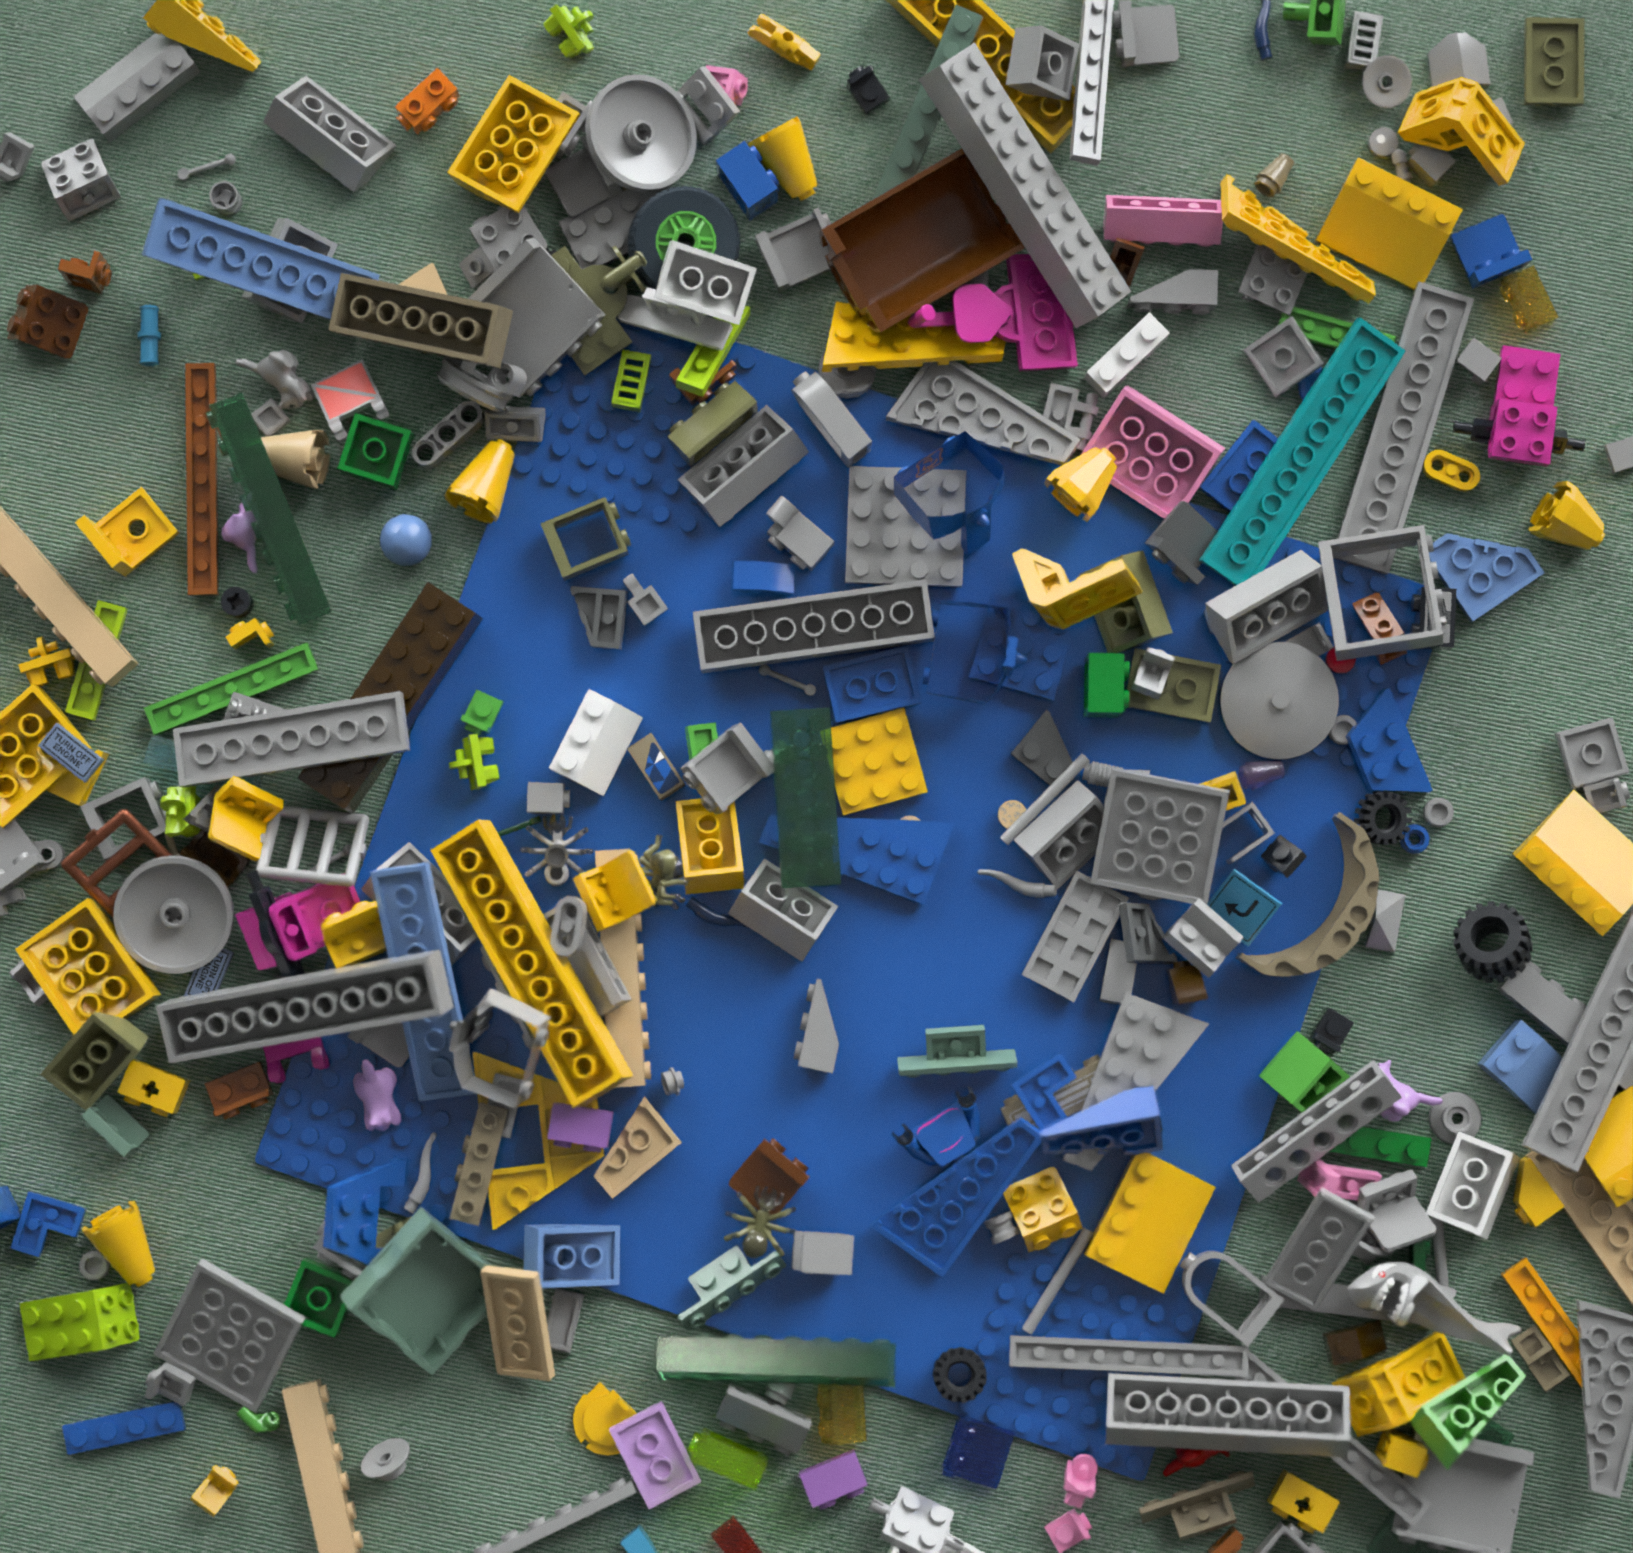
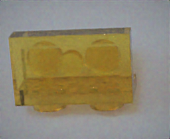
[1500,265,1558,334]
[816,1381,867,1445]

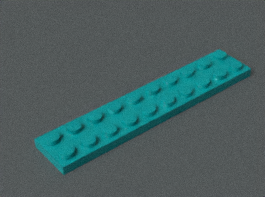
[1199,318,1406,586]

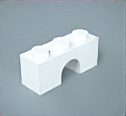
[1084,312,1170,399]

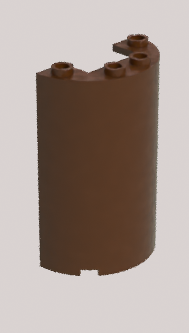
[820,148,1025,333]

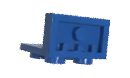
[1450,214,1532,289]

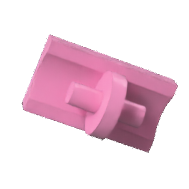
[1064,1454,1097,1508]

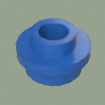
[1399,824,1429,854]

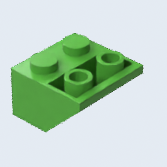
[1258,1031,1350,1113]

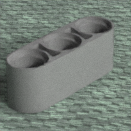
[412,401,484,470]

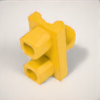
[18,636,76,687]

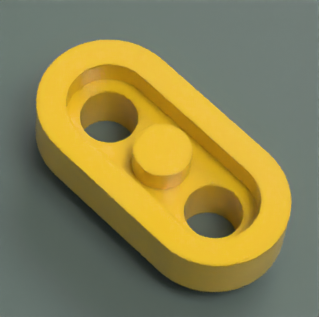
[1422,450,1480,492]

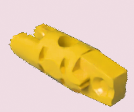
[748,14,820,70]

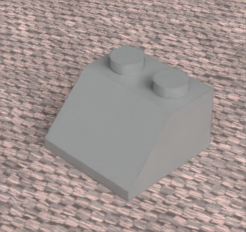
[1005,25,1079,101]

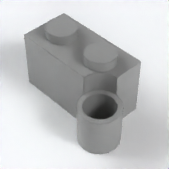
[766,496,834,571]

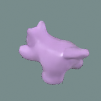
[221,486,276,573]
[353,1059,402,1131]
[1377,1060,1443,1122]

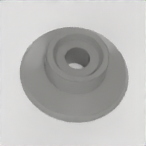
[1363,55,1412,108]
[1429,1092,1481,1145]
[361,1438,410,1481]

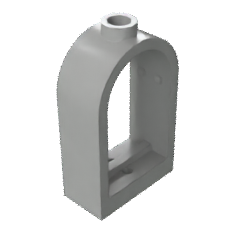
[791,371,872,468]
[1180,1251,1284,1347]

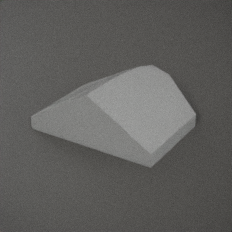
[1427,32,1490,87]

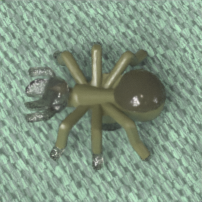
[639,834,689,910]
[723,1185,796,1259]

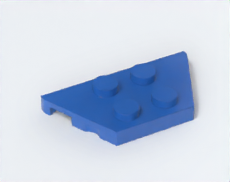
[1345,688,1433,792]

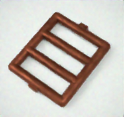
[61,809,173,919]

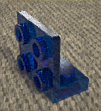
[940,1414,1015,1489]

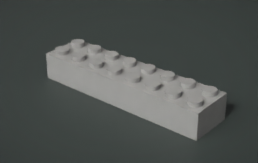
[693,580,935,673]
[1106,1373,1350,1457]

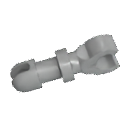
[1391,149,1413,183]

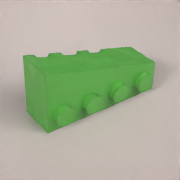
[1410,1354,1526,1470]

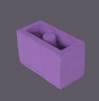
[547,1102,614,1153]
[799,1449,868,1510]

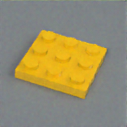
[819,707,928,816]

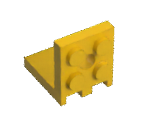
[75,487,180,577]

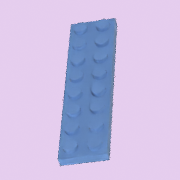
[142,198,380,320]
[370,862,475,1101]

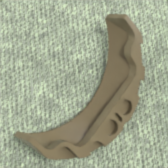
[1235,812,1379,977]

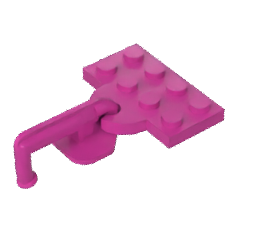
[908,254,1078,372]

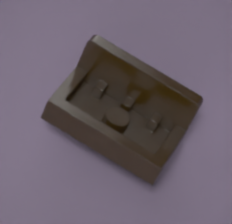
[179,828,251,888]

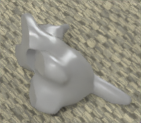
[235,350,314,410]

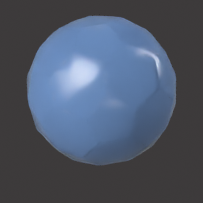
[380,514,432,566]

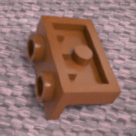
[58,251,112,294]
[205,1062,274,1120]

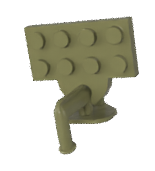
[551,245,647,376]

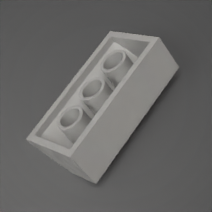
[74,33,200,143]
[263,76,396,192]
[678,405,809,527]
[1205,550,1328,664]
[361,842,479,966]

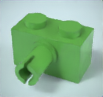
[1283,0,1346,46]

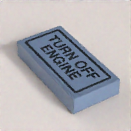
[38,722,104,783]
[184,948,235,996]

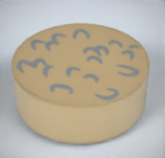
[997,800,1026,829]

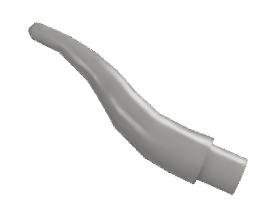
[977,869,1057,898]
[404,1132,437,1213]

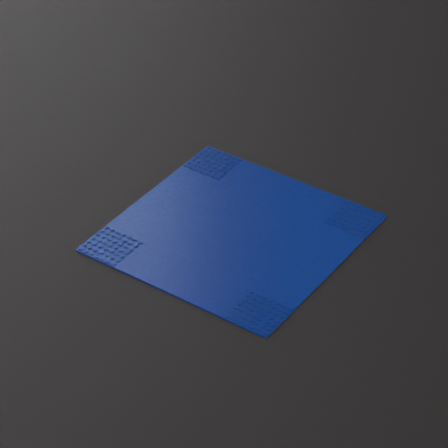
[255,317,1432,1481]

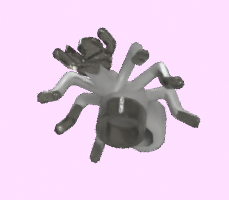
[520,814,593,887]

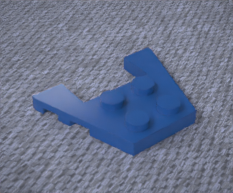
[323,1158,406,1265]

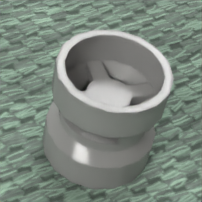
[209,181,242,216]

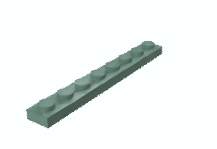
[872,5,984,200]

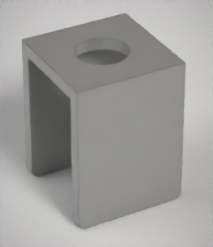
[1222,802,1275,864]
[792,1231,854,1275]

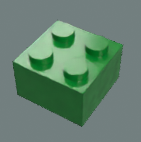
[337,413,414,490]
[1084,653,1130,718]
[284,1258,354,1338]

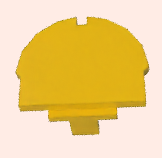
[573,1382,637,1456]

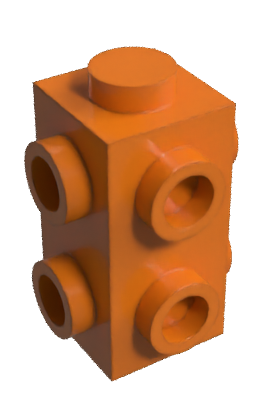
[395,68,460,135]

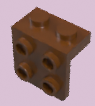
[7,284,88,359]
[729,1138,810,1215]

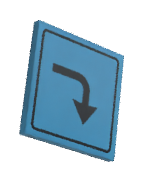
[1207,869,1282,947]

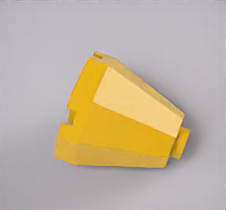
[1044,447,1117,522]
[1529,481,1605,550]

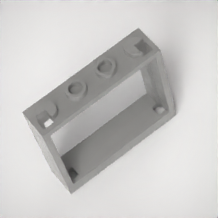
[1318,525,1448,661]

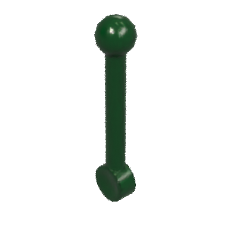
[497,816,542,837]

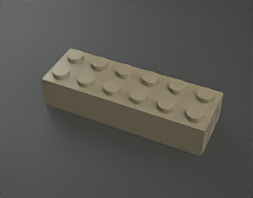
[328,273,513,369]

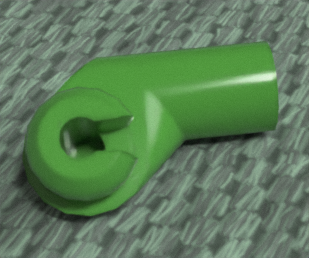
[236,1406,281,1433]

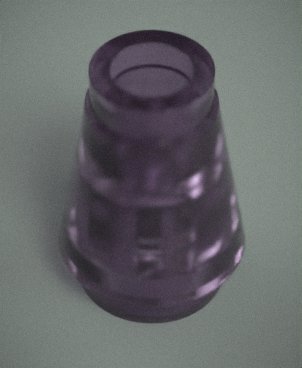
[1239,761,1285,790]

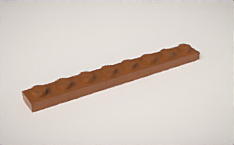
[185,363,219,596]

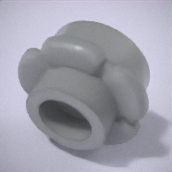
[661,1067,684,1096]

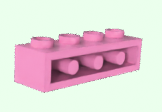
[1103,195,1223,247]

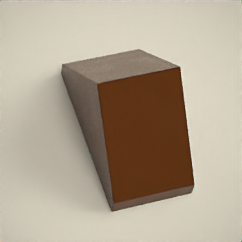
[1110,237,1145,296]

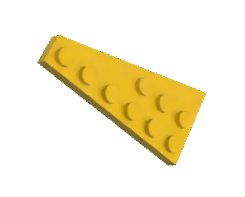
[1220,174,1376,304]
[822,301,1006,372]

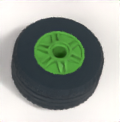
[627,186,741,289]

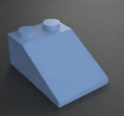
[1477,1020,1563,1115]
[524,1224,620,1288]

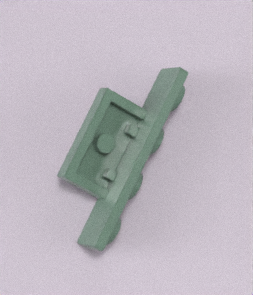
[897,1025,1017,1078]
[677,1245,786,1331]

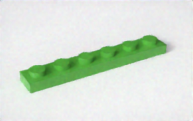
[144,643,319,736]

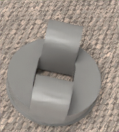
[436,357,527,412]

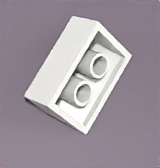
[654,240,757,325]
[549,689,643,796]
[1426,1131,1520,1239]

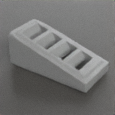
[1344,11,1383,72]

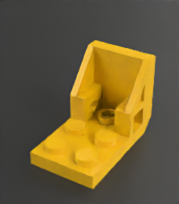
[1398,77,1525,186]
[1012,548,1143,630]
[1331,1331,1466,1437]

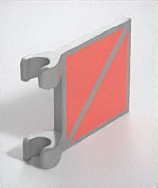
[311,359,390,442]

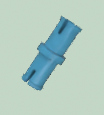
[137,305,161,366]

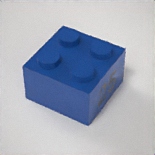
[716,141,779,221]

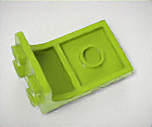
[19,1283,140,1362]

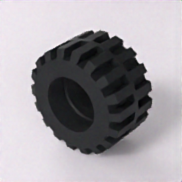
[1453,901,1533,983]

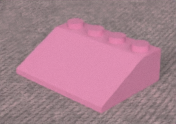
[1081,385,1225,519]

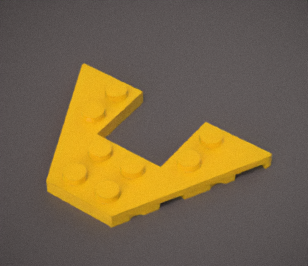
[472,1052,604,1230]

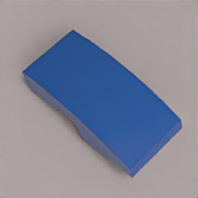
[731,561,795,596]

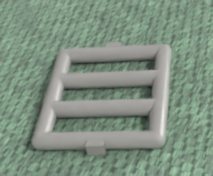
[256,806,369,887]

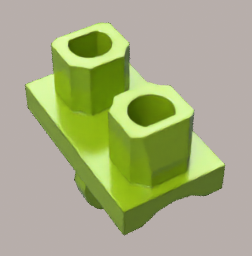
[543,4,595,58]
[448,734,499,791]
[160,786,201,838]

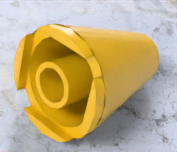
[747,116,818,201]
[444,439,515,523]
[82,1201,155,1287]

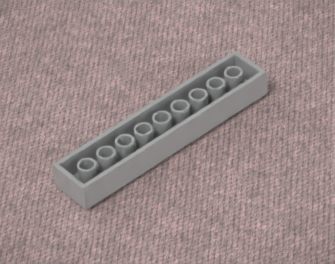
[919,43,1132,329]
[156,949,454,1063]

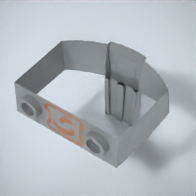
[450,988,550,1108]

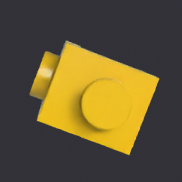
[225,618,275,649]
[190,1465,239,1518]

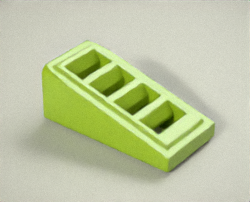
[611,350,651,412]

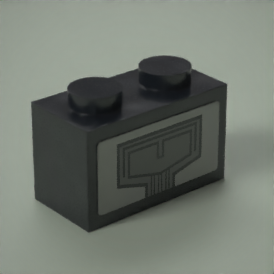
[1410,587,1457,650]

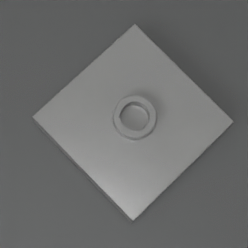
[1243,316,1325,398]
[1555,717,1629,790]

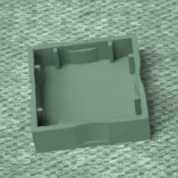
[340,1207,495,1375]

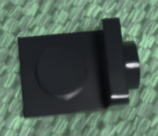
[847,65,890,115]
[1310,1007,1354,1055]

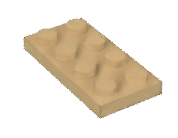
[480,1266,555,1381]

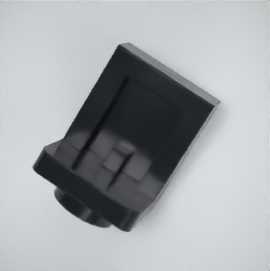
[1261,835,1307,878]

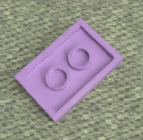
[608,1401,702,1509]

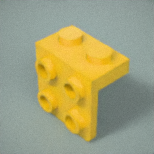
[208,776,284,861]
[573,851,656,932]
[320,901,387,968]
[1003,1167,1083,1252]

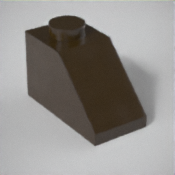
[1166,960,1208,1005]
[1322,1320,1387,1366]

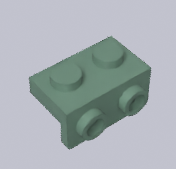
[82,1095,150,1157]

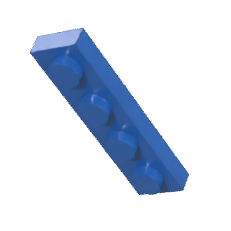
[62,1401,186,1455]

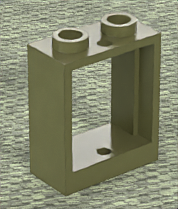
[540,497,632,581]

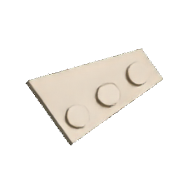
[594,1096,682,1199]

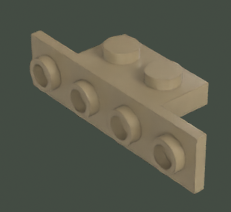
[450,1102,509,1226]
[1139,1471,1255,1541]

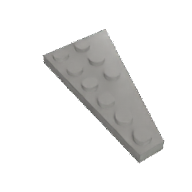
[886,361,1081,466]
[1063,992,1209,1171]
[1576,1300,1633,1499]

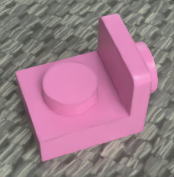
[706,65,748,106]
[1044,1509,1092,1553]

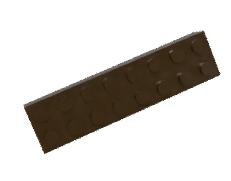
[298,582,483,813]

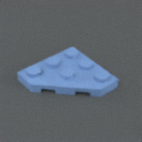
[1429,533,1545,623]

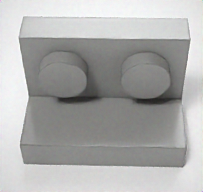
[1164,898,1243,978]

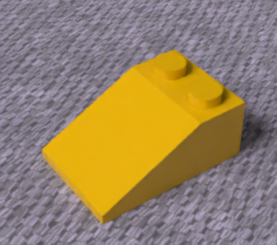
[675,798,744,895]

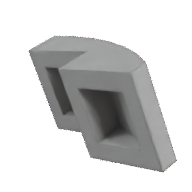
[1099,939,1137,1005]

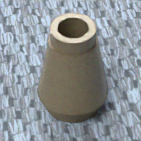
[1255,153,1294,197]

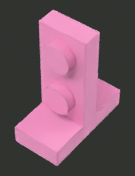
[1297,1159,1382,1201]

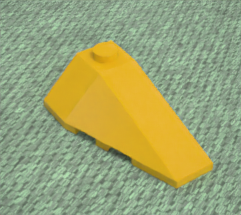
[143,0,261,72]

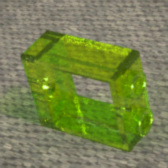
[687,1427,768,1490]

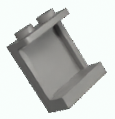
[755,208,832,293]
[680,723,776,815]

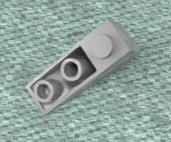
[1127,269,1218,315]
[793,979,839,1073]

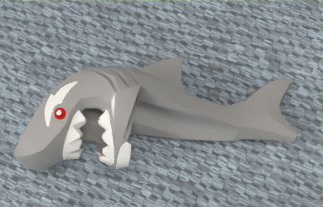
[1347,1261,1521,1356]

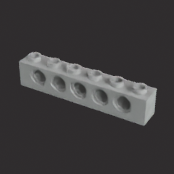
[1231,1060,1402,1203]

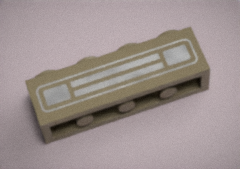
[1000,1054,1100,1129]

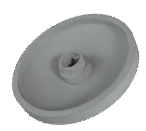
[585,74,697,192]
[1220,642,1339,759]
[114,856,234,974]

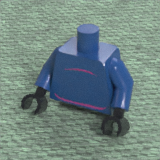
[892,1086,981,1167]

